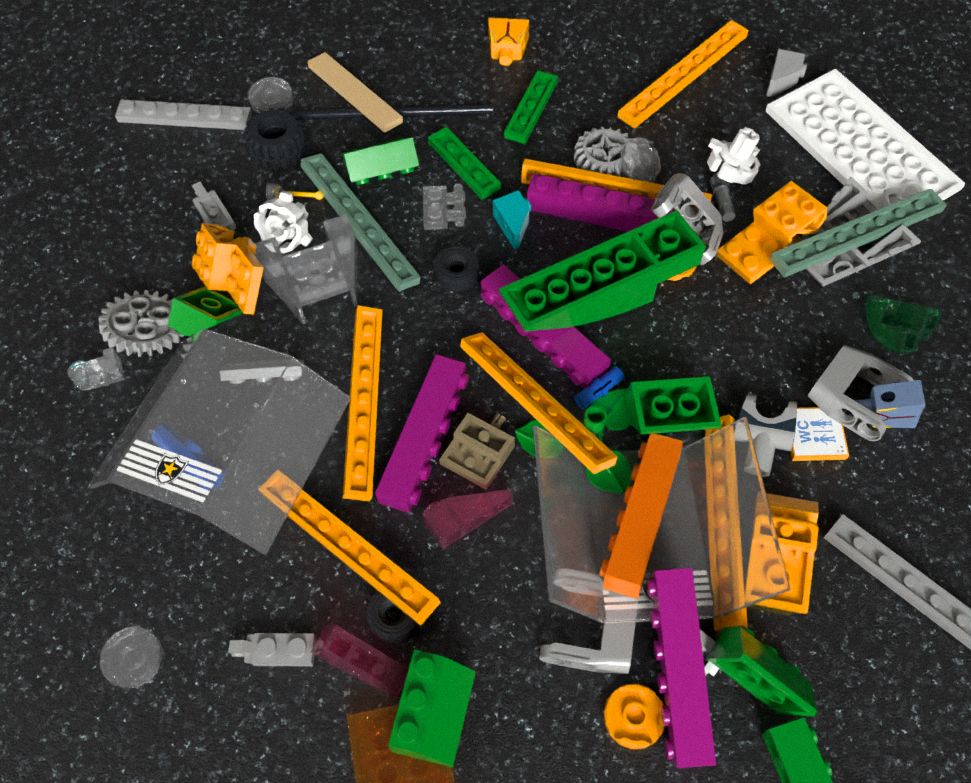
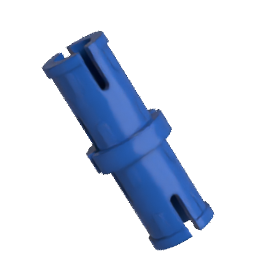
[574,366,625,409]

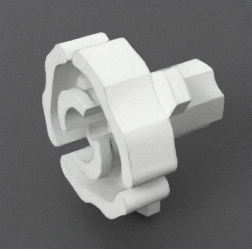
[707,127,760,184]
[254,191,313,253]

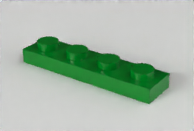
[504,70,558,144]
[428,127,501,200]

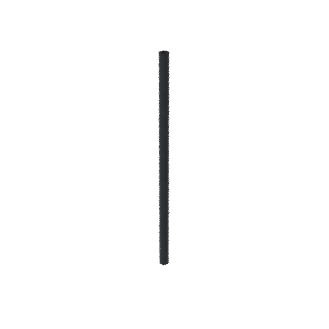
[292,104,493,120]

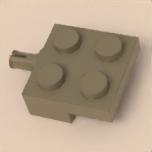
[439,413,515,490]

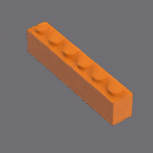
[600,433,683,599]

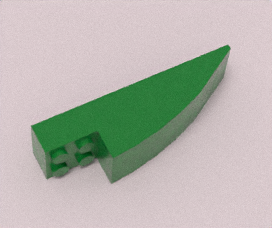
[499,210,706,331]

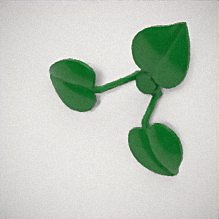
[515,388,632,494]

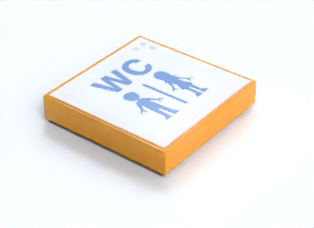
[783,407,849,461]

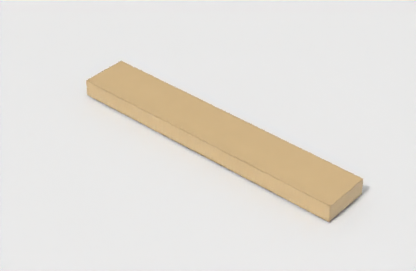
[307,52,403,132]

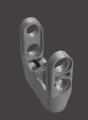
[651,173,723,265]
[808,345,913,441]
[539,569,638,674]

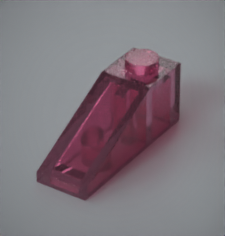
[423,490,513,549]
[311,624,409,698]

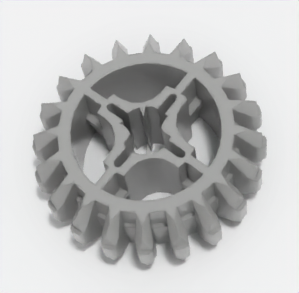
[574,126,636,177]

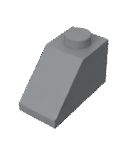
[766,49,807,97]

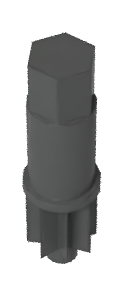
[710,173,736,222]

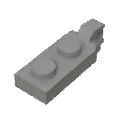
[192,182,237,230]
[228,633,316,666]

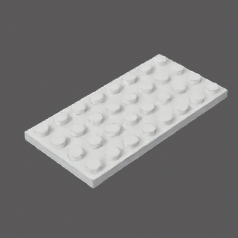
[766,69,965,210]

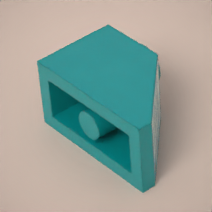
[493,190,531,250]

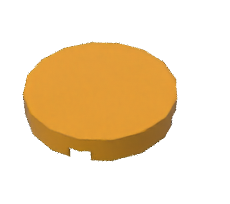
[604,684,665,749]

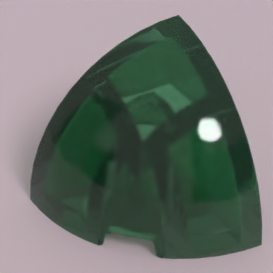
[866,295,942,354]

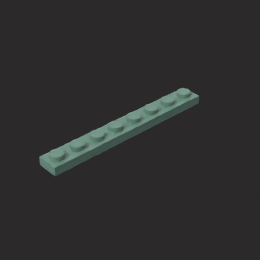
[301,153,421,292]
[770,188,947,278]

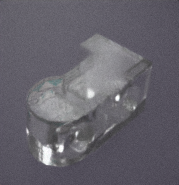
[67,347,125,391]

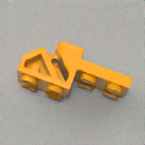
[717,181,827,285]
[192,223,264,314]
[746,492,819,614]

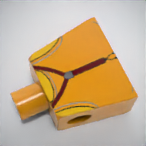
[488,18,529,66]

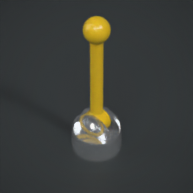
[266,183,324,200]

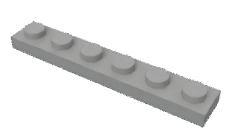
[115,99,252,130]
[824,514,971,649]

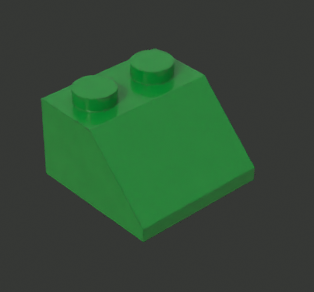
[168,287,243,336]

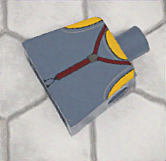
[854,380,925,428]

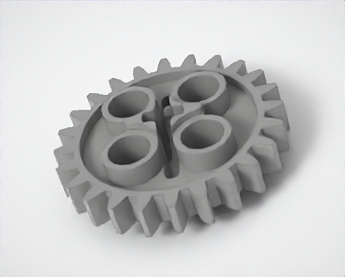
[99,290,184,357]

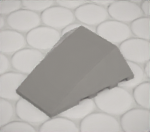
[801,176,921,287]

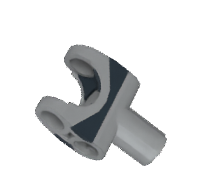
[736,394,797,477]

